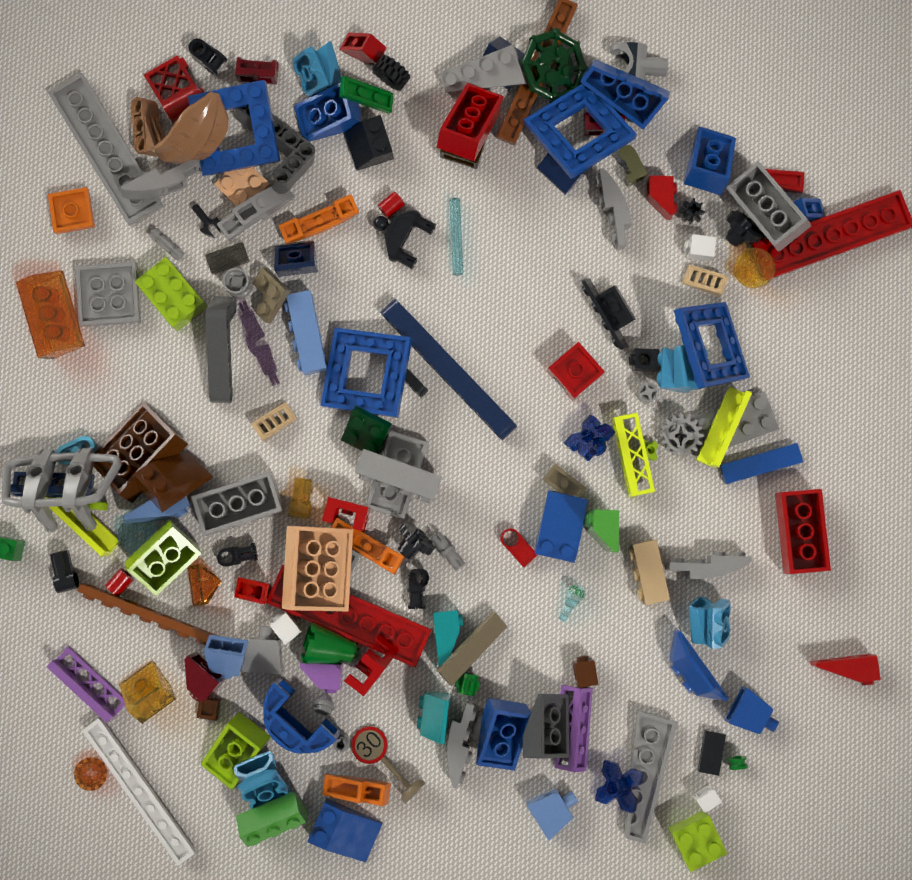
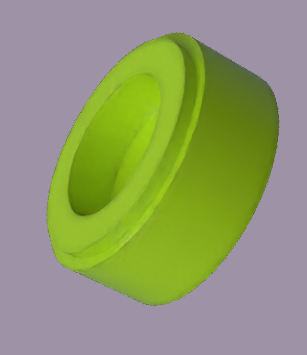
[87,502,109,511]

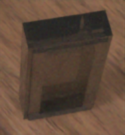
[205,242,250,275]

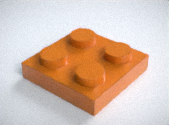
[48,187,95,234]

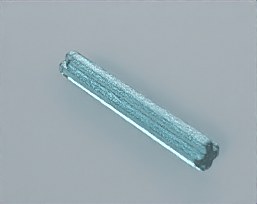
[449,198,464,276]

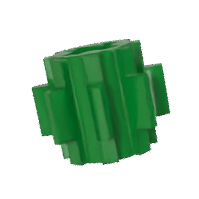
[455,672,481,696]

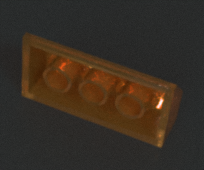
[16,270,85,359]

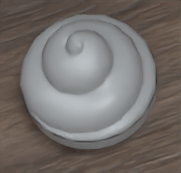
[314,693,334,715]

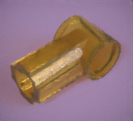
[288,478,313,519]

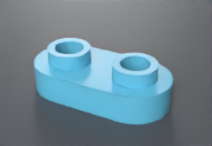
[56,436,97,465]

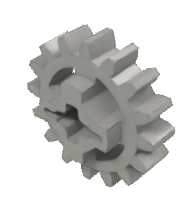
[660,413,705,457]

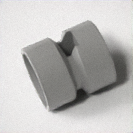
[223,268,253,299]

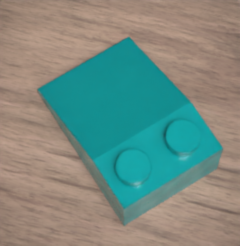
[417,691,449,744]

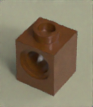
[572,656,599,688]

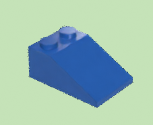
[294,82,363,142]
[684,127,736,195]
[534,490,588,563]
[476,698,531,771]
[307,798,383,862]

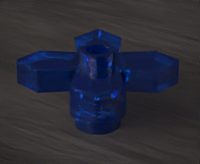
[564,415,615,461]
[595,760,644,813]

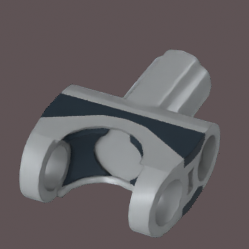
[610,42,668,80]

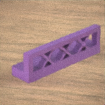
[46,646,129,723]
[554,685,593,772]

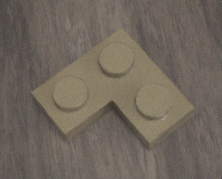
[252,267,290,323]
[542,463,587,497]

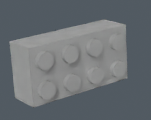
[726,161,811,252]
[355,449,442,503]
[191,472,285,536]

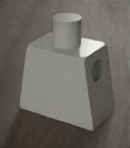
[242,626,284,674]

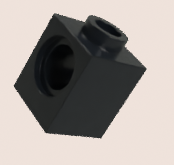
[629,348,659,372]

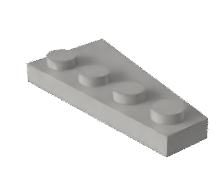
[440,45,527,93]

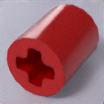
[377,191,405,219]
[105,568,134,597]

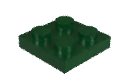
[341,406,392,454]

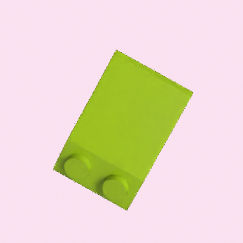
[200,712,271,790]

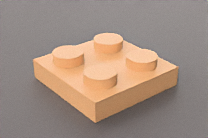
[214,167,271,207]

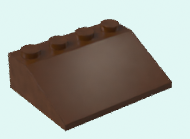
[94,401,188,503]

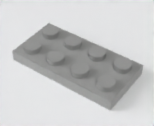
[691,392,779,449]
[366,430,429,520]

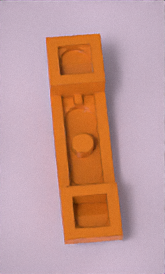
[278,194,359,244]
[331,518,405,575]

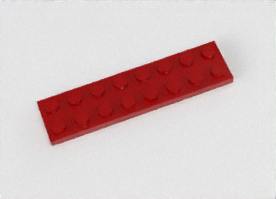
[751,190,912,281]
[266,565,432,668]

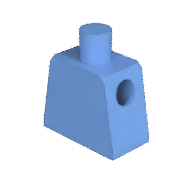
[204,634,248,679]
[526,789,579,840]

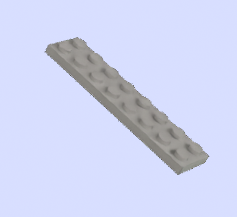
[48,73,164,226]

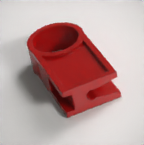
[500,528,538,568]

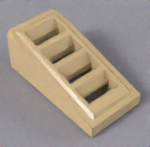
[682,265,729,297]
[251,402,297,441]

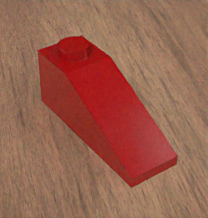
[810,653,881,685]

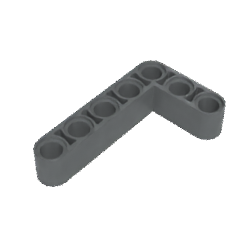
[234,106,315,194]
[205,296,237,403]

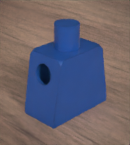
[725,686,779,734]

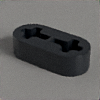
[405,369,428,398]

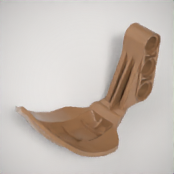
[131,91,228,164]

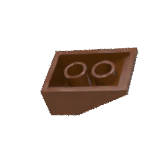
[134,452,213,513]

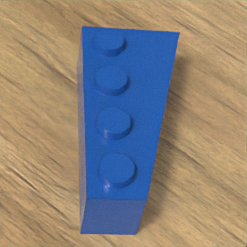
[580,59,670,130]

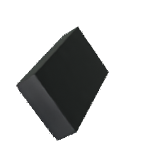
[698,730,726,776]

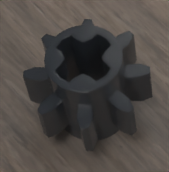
[679,198,705,225]

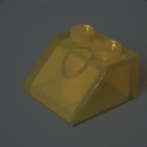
[119,660,176,724]

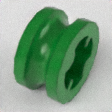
[728,756,748,770]

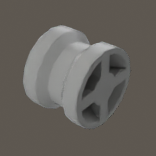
[636,382,659,404]

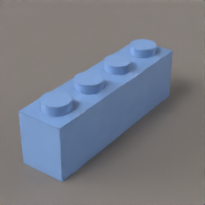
[284,290,327,376]

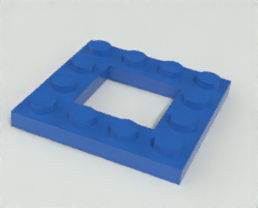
[188,80,280,176]
[524,84,637,179]
[673,302,750,389]
[320,328,412,418]

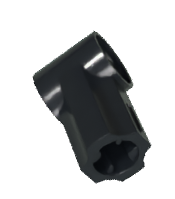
[50,550,79,593]

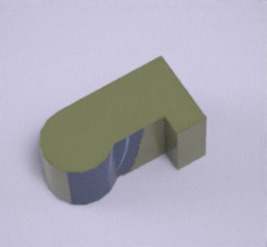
[617,145,647,187]

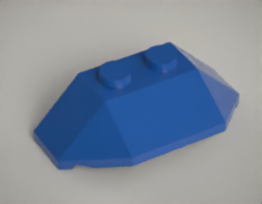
[669,629,729,701]

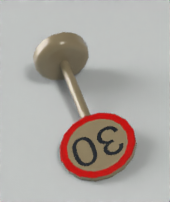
[351,726,425,804]

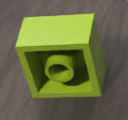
[668,811,728,872]

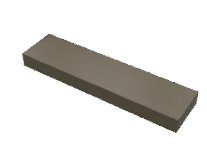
[437,611,507,686]

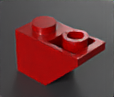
[647,176,677,220]

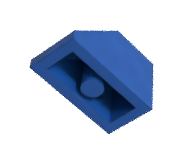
[793,198,826,222]

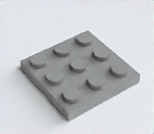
[75,262,141,327]

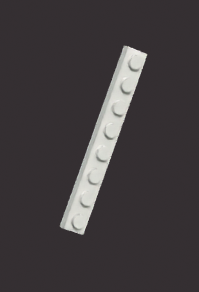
[82,717,197,866]

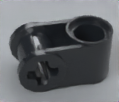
[188,38,228,76]

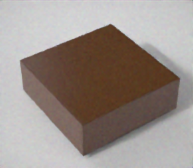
[196,698,221,721]

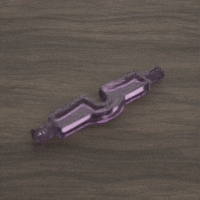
[238,301,280,386]

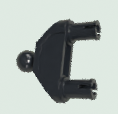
[373,210,437,269]

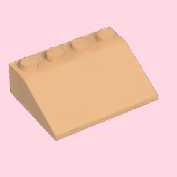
[282,526,353,611]

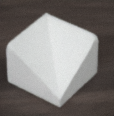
[693,785,722,813]

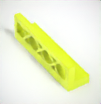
[696,387,752,469]
[611,412,655,498]
[45,497,122,557]

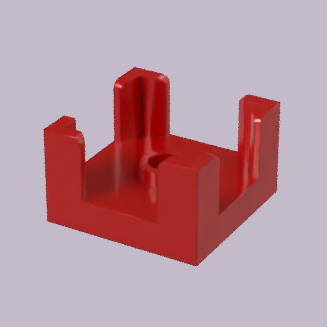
[546,341,605,401]
[322,497,371,532]
[344,635,399,697]

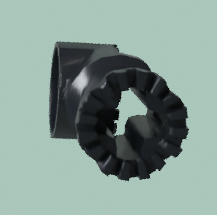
[217,543,258,567]
[407,569,429,609]

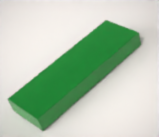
[339,76,394,114]

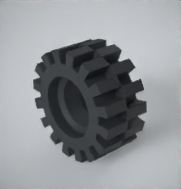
[372,55,411,91]

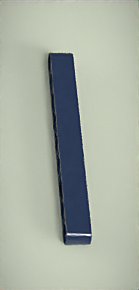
[380,299,517,440]

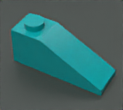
[433,609,463,675]

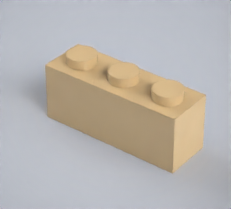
[628,540,670,605]

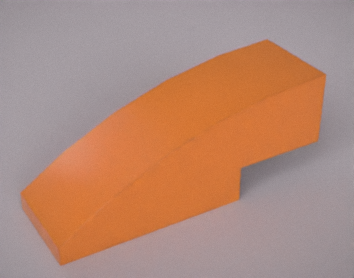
[322,774,391,806]

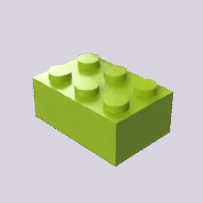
[135,256,208,332]
[125,519,202,596]

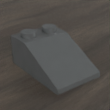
[523,694,569,759]

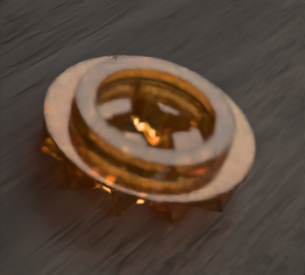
[74,757,108,791]

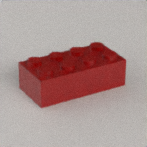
[436,83,504,161]
[775,489,831,574]

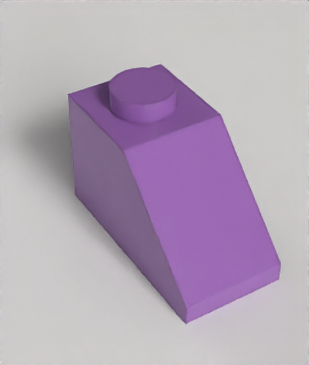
[300,663,343,693]

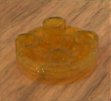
[734,248,776,288]

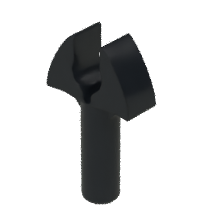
[192,204,221,238]

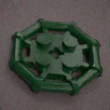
[520,28,589,103]

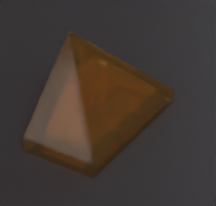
[187,564,222,606]

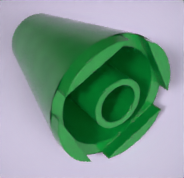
[301,622,360,664]

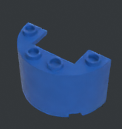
[263,677,341,754]

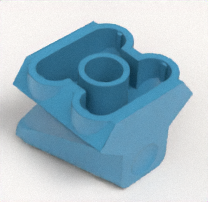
[292,41,342,97]
[656,345,708,393]
[689,596,731,649]
[234,751,291,809]

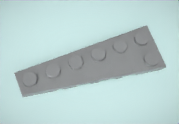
[624,710,677,844]

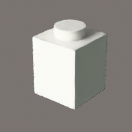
[684,234,716,261]
[270,611,304,645]

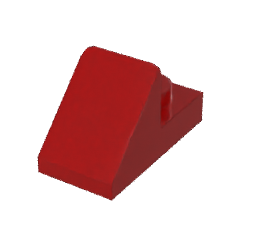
[234,577,270,604]

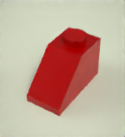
[339,33,387,64]

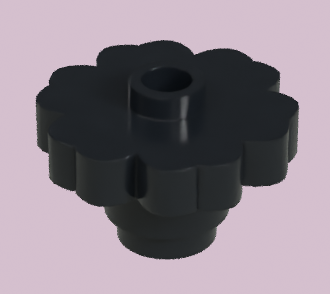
[726,210,763,247]
[397,521,435,559]

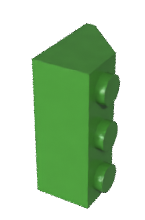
[583,509,619,553]
[236,791,309,847]

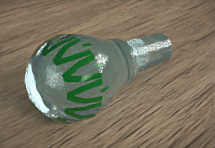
[558,584,585,622]

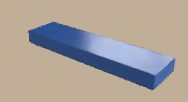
[720,443,803,484]

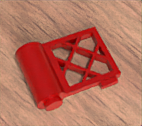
[144,55,204,123]

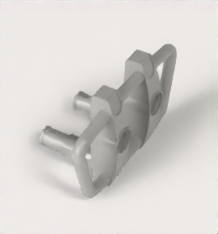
[1,447,122,532]

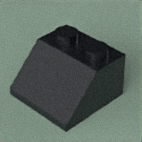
[344,115,394,171]

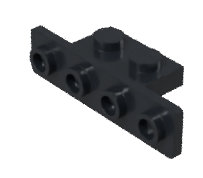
[581,278,636,350]

